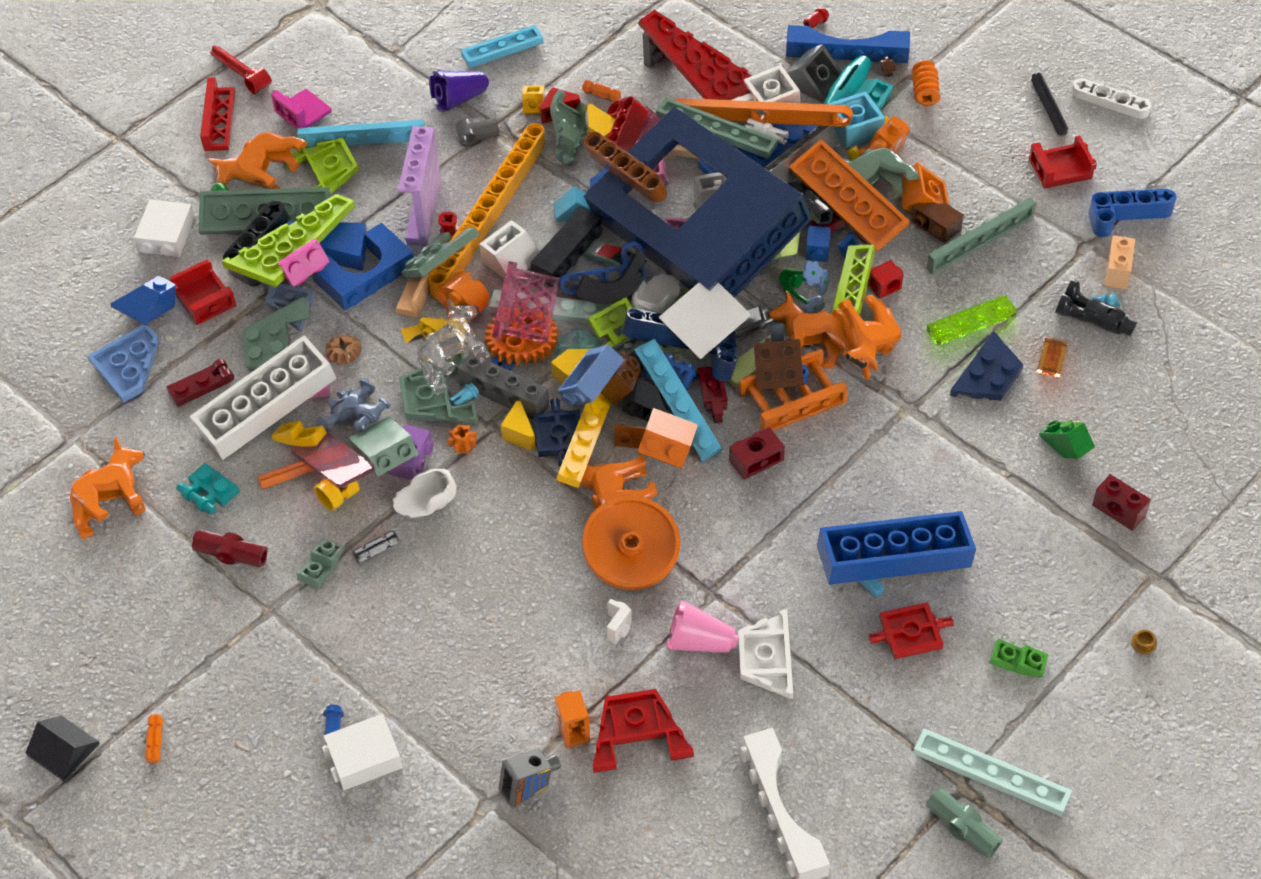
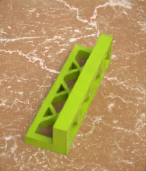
[833,245,875,315]

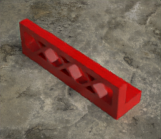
[200,77,236,151]

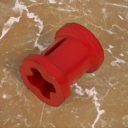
[438,212,458,238]

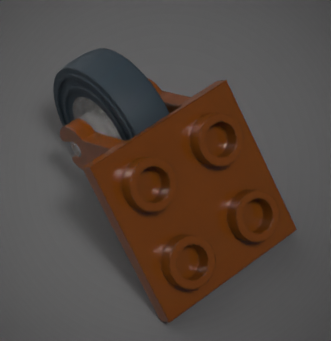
[754,323,804,390]

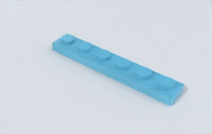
[297,119,425,148]
[634,339,722,462]

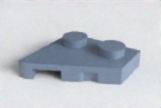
[265,283,315,331]

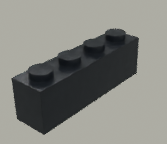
[530,207,603,288]

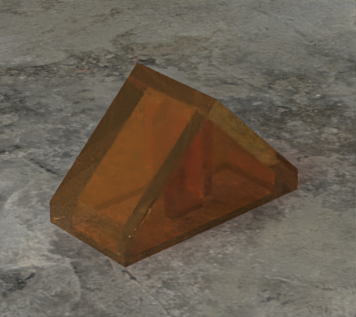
[1037,335,1069,377]

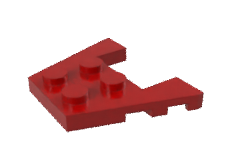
[593,689,694,773]

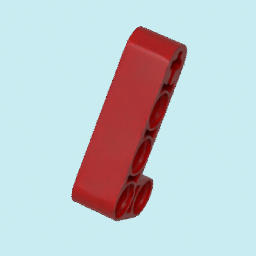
[601,96,648,171]

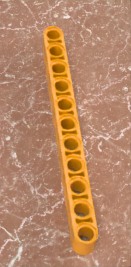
[428,123,545,298]

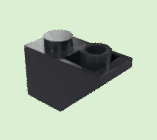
[623,378,666,422]

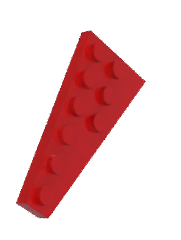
[638,9,752,100]

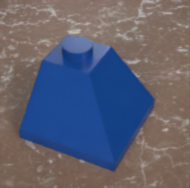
[111,276,176,325]

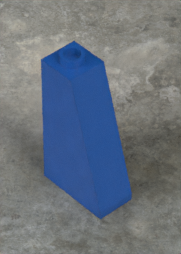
[287,221,367,270]

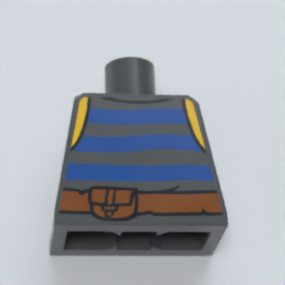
[498,749,561,808]

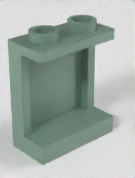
[348,416,418,476]

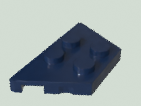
[950,332,1024,401]

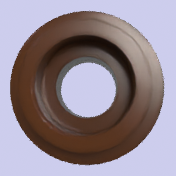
[880,56,896,77]

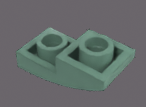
[297,537,345,589]

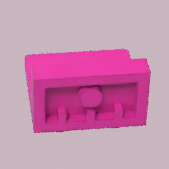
[271,89,332,130]

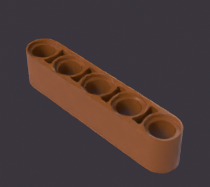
[584,132,667,202]

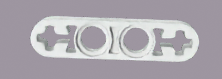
[1072,78,1151,119]

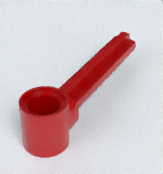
[210,45,272,94]

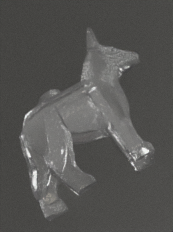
[417,299,490,395]

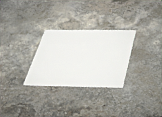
[659,283,751,359]

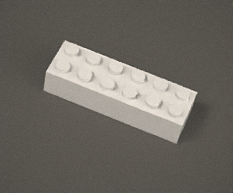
[190,336,337,460]

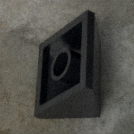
[25,716,100,782]

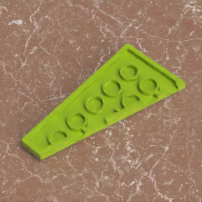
[222,194,355,287]

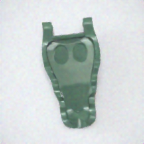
[550,89,588,165]

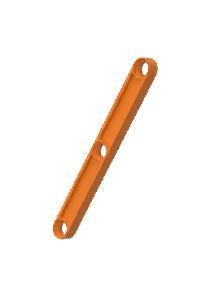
[674,98,853,127]

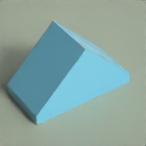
[554,186,592,222]

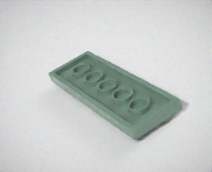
[199,187,330,235]

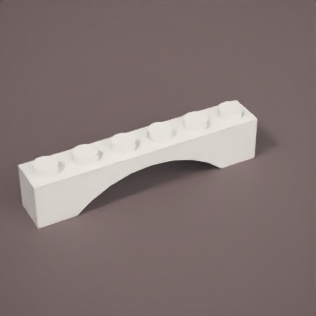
[740,728,830,879]

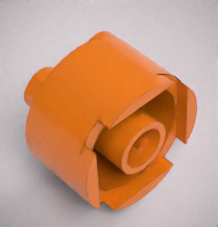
[436,271,490,323]

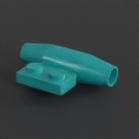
[824,55,894,110]

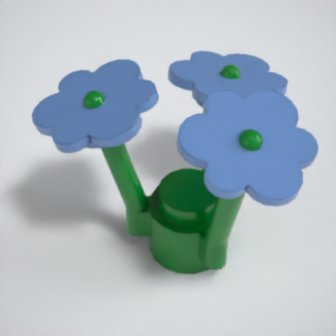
[779,261,830,313]

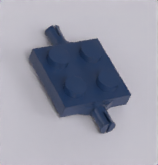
[533,398,581,467]

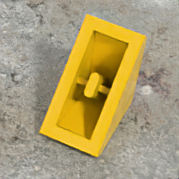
[501,400,536,451]

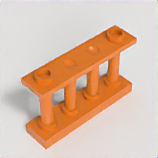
[739,349,848,431]

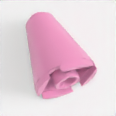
[666,600,739,653]

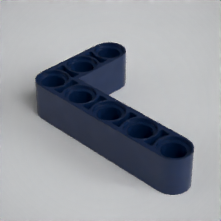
[621,308,738,381]

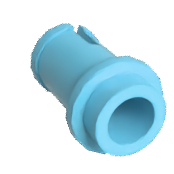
[449,383,479,406]

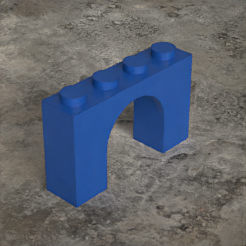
[312,223,414,311]

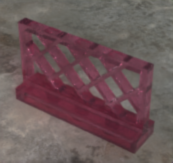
[492,261,560,343]

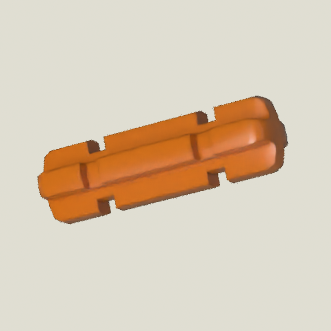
[582,80,621,102]
[145,714,163,763]

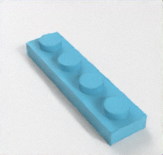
[461,25,544,68]

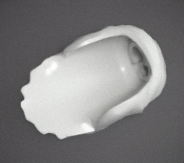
[631,273,680,314]
[392,469,457,518]

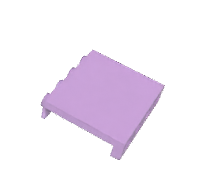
[398,126,441,245]

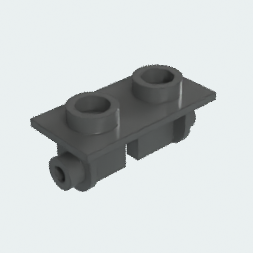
[734,305,773,338]

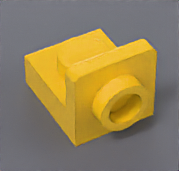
[522,86,545,113]

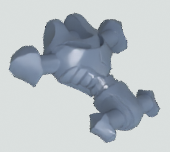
[316,378,390,432]

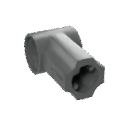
[455,118,500,147]

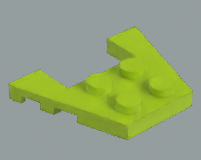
[284,138,360,195]

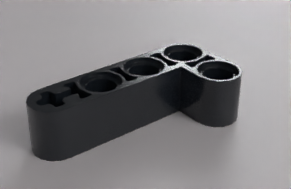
[222,201,290,286]

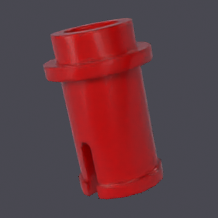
[803,7,829,29]

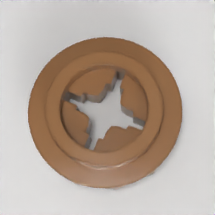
[325,333,362,364]

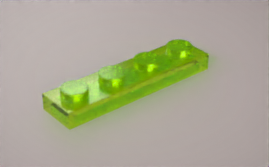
[926,294,1017,346]

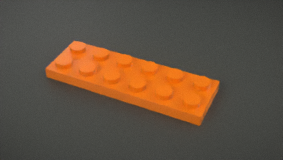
[789,139,910,252]

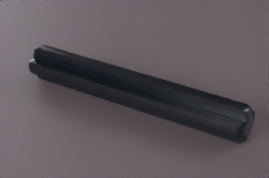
[1031,73,1069,136]

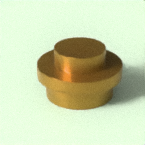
[1131,630,1157,654]

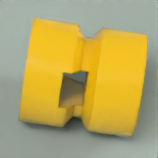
[314,467,360,511]

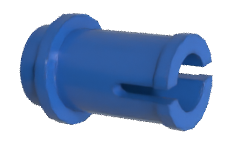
[323,704,344,735]

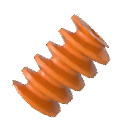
[912,60,941,106]

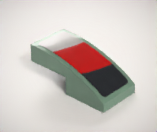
[584,239,634,267]

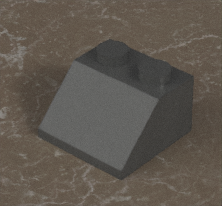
[787,44,842,102]

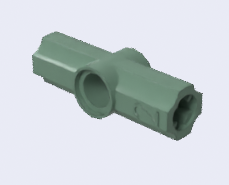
[926,787,1003,858]

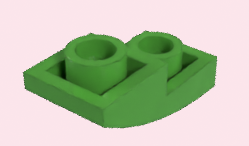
[989,638,1048,678]

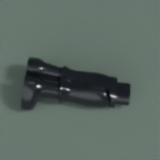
[1055,279,1138,336]

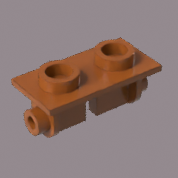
[614,424,646,449]

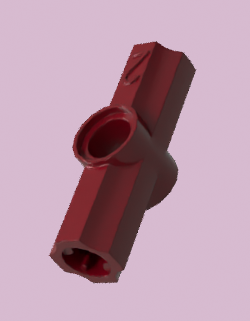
[191,530,268,568]

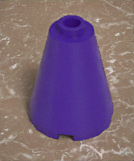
[429,70,489,112]

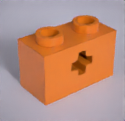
[555,690,591,748]

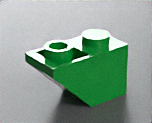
[1039,420,1095,459]

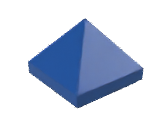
[837,232,859,259]

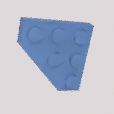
[87,324,159,403]

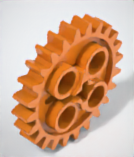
[485,307,558,366]

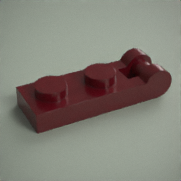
[166,359,235,407]

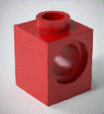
[867,260,904,299]

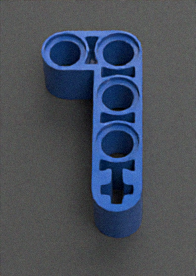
[1089,189,1177,237]
[559,242,647,294]

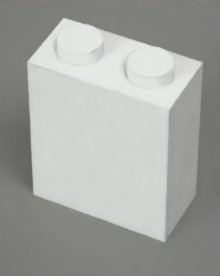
[134,199,195,257]
[322,714,403,791]

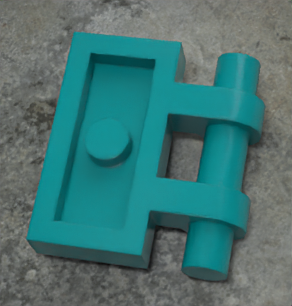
[176,463,240,515]

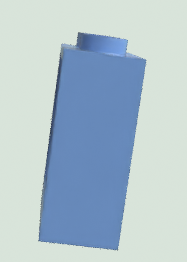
[557,344,624,407]

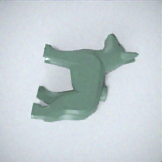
[844,148,919,199]

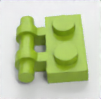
[587,297,632,348]

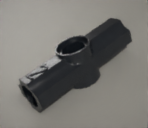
[788,181,833,226]

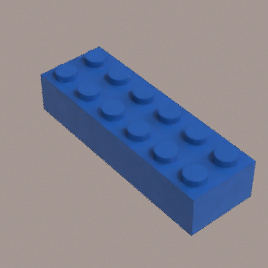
[817,511,976,585]

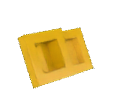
[271,421,327,447]

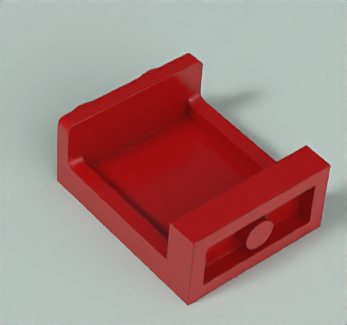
[1029,135,1097,189]
[169,259,237,325]

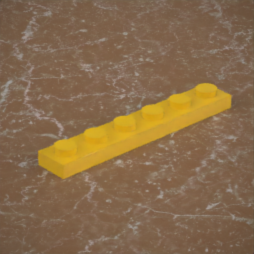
[556,393,611,488]

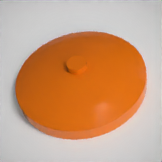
[582,496,681,591]

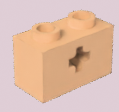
[1104,236,1135,289]

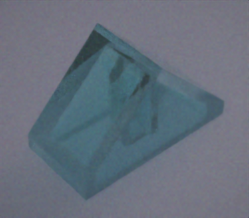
[555,326,601,359]

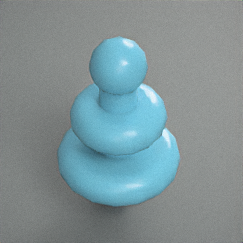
[1091,293,1121,307]

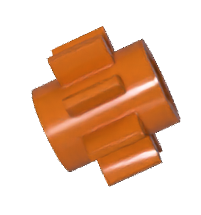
[448,425,477,454]

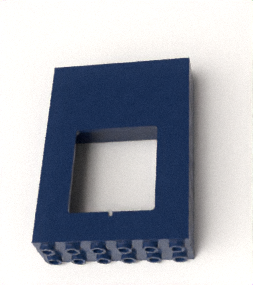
[583,107,812,298]

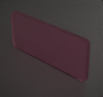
[291,432,375,488]

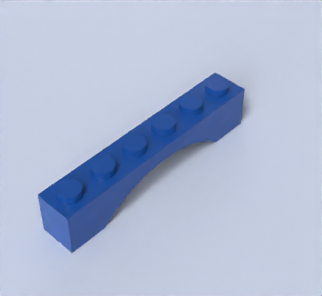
[786,25,910,63]

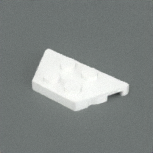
[738,609,793,699]

